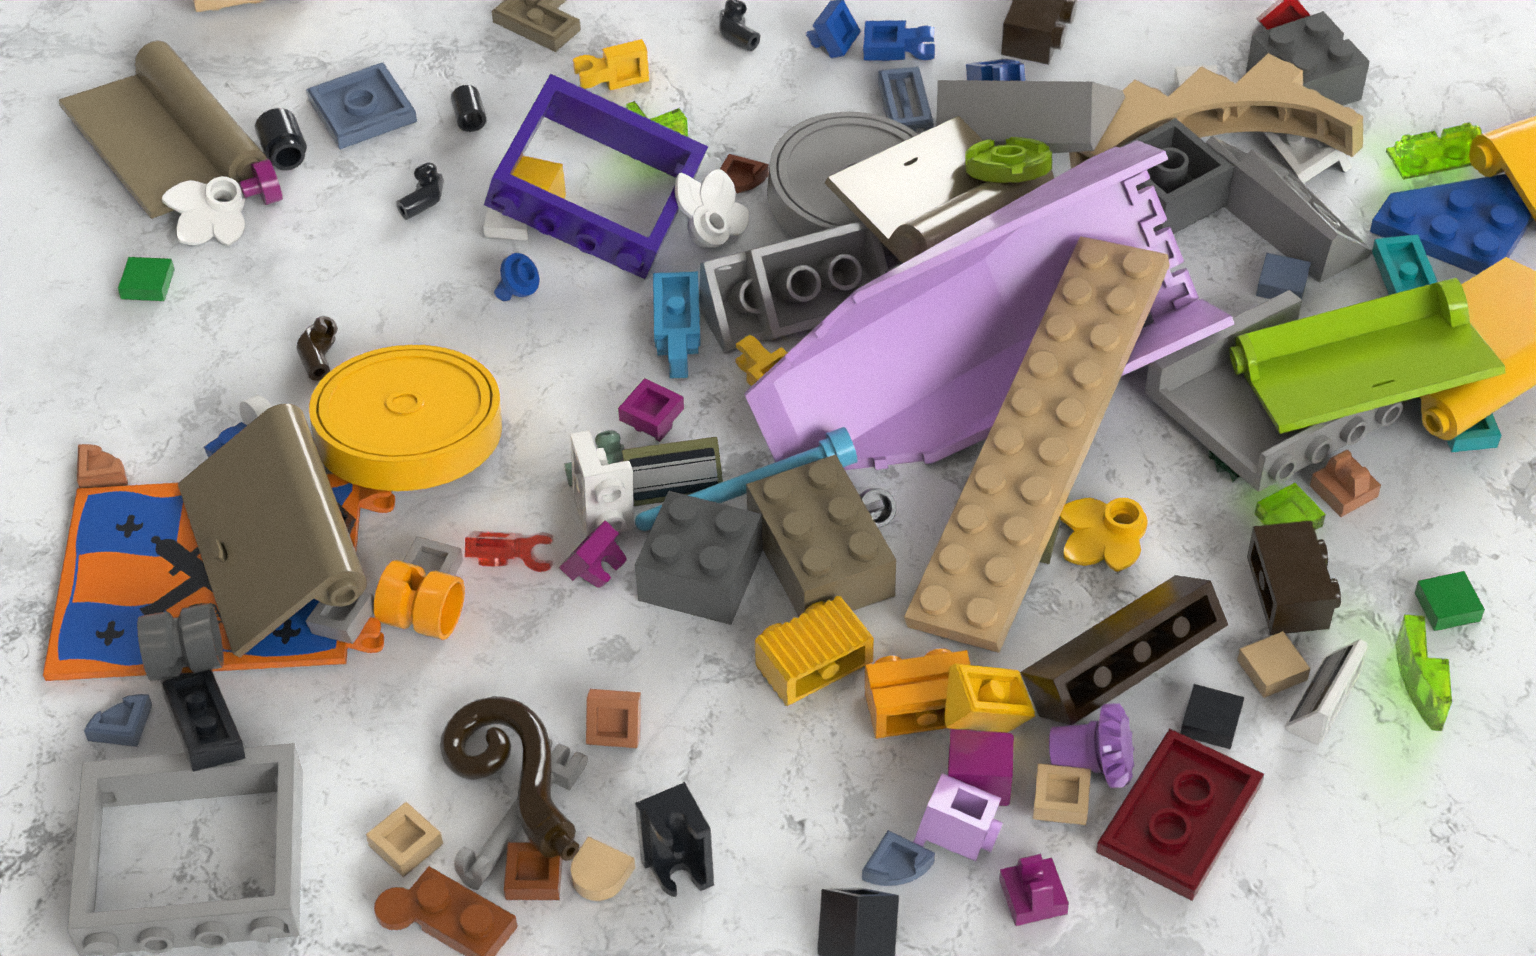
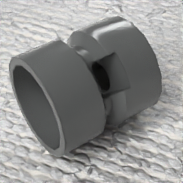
[137,603,224,681]

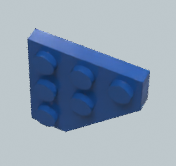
[1370,174,1534,275]

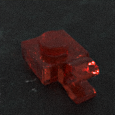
[465,531,554,572]

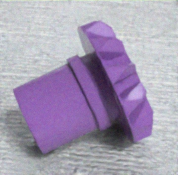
[1049,703,1135,789]

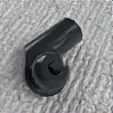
[396,162,444,220]

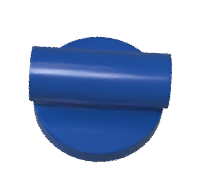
[494,253,540,301]

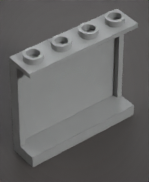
[1144,290,1403,492]

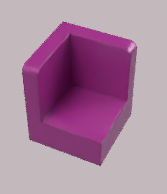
[948,729,1014,806]

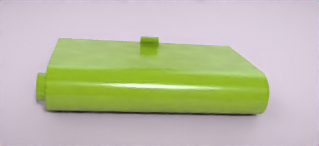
[1229,278,1506,434]

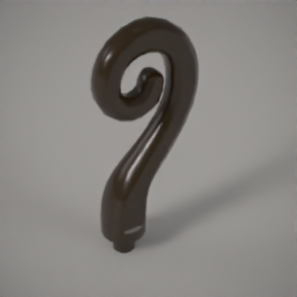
[440,696,579,861]

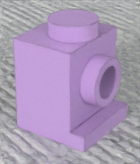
[914,773,1003,861]

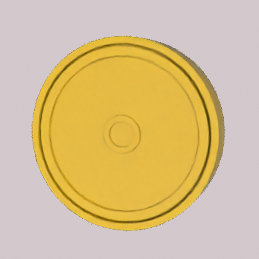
[309,345,502,491]

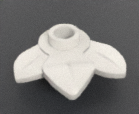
[675,169,749,248]
[162,177,245,246]

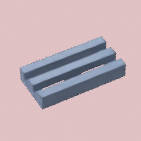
[878,67,934,133]

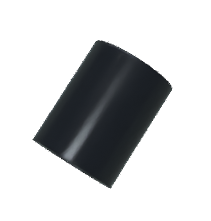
[451,85,487,132]

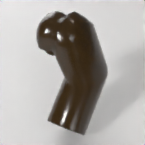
[296,316,338,381]

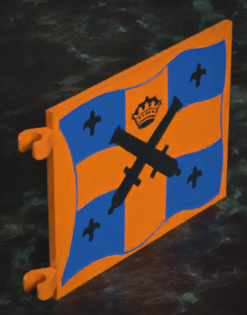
[43,474,396,681]

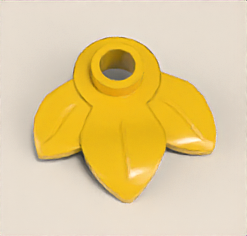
[1060,497,1148,572]

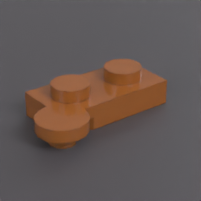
[374,866,518,956]

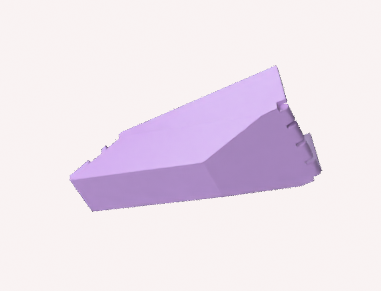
[744,140,1235,470]

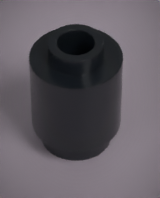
[255,108,307,170]

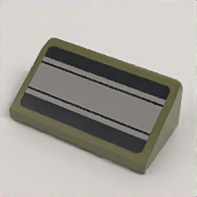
[622,437,723,506]

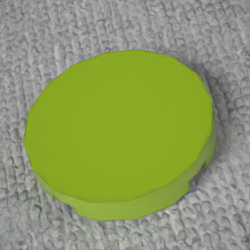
[965,137,1052,183]

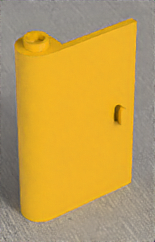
[1420,257,1536,440]

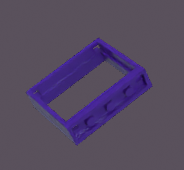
[484,73,708,279]

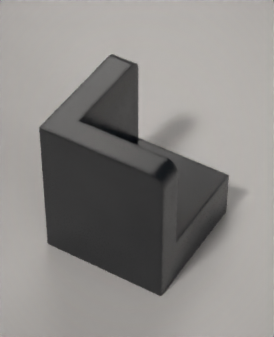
[817,888,899,956]

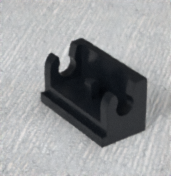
[635,782,714,897]

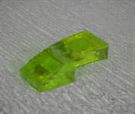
[1395,615,1452,731]

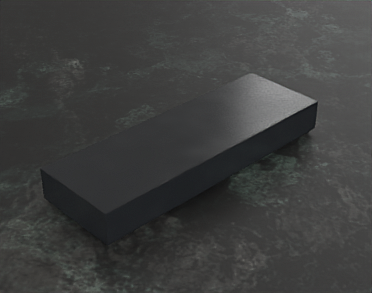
[161,670,246,772]

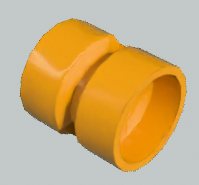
[373,560,465,640]

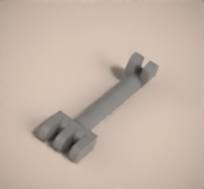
[454,739,588,890]

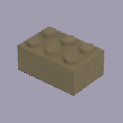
[746,454,896,617]

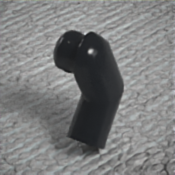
[719,0,760,51]

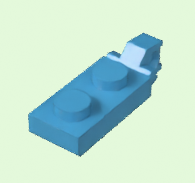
[653,271,701,378]

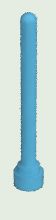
[635,427,858,531]

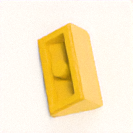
[945,663,1035,732]

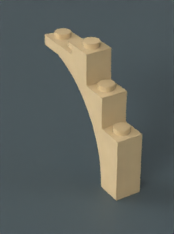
[1069,53,1363,169]

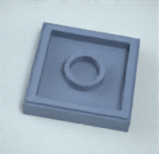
[306,62,417,150]

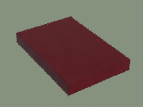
[1096,728,1265,901]

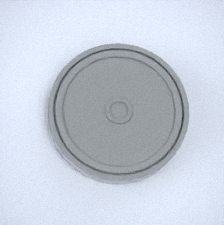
[767,112,918,257]

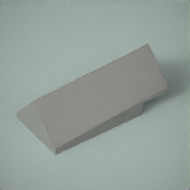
[936,80,1125,153]
[1206,136,1372,283]
[699,221,888,351]

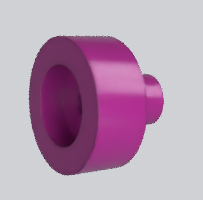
[239,159,283,205]

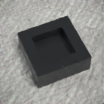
[1181,684,1244,750]

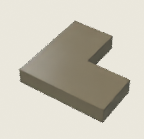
[491,0,581,52]

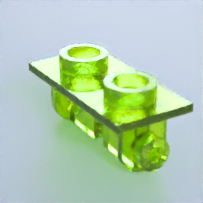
[1386,122,1482,180]

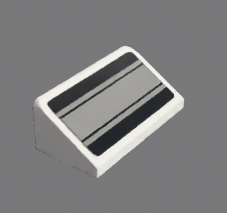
[1285,639,1368,745]

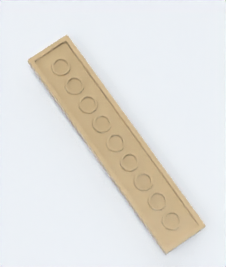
[904,236,1170,653]

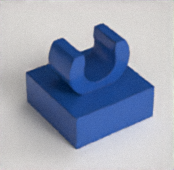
[806,0,861,58]

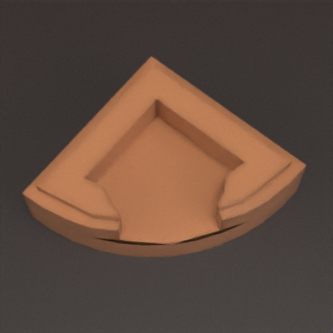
[77,444,128,488]

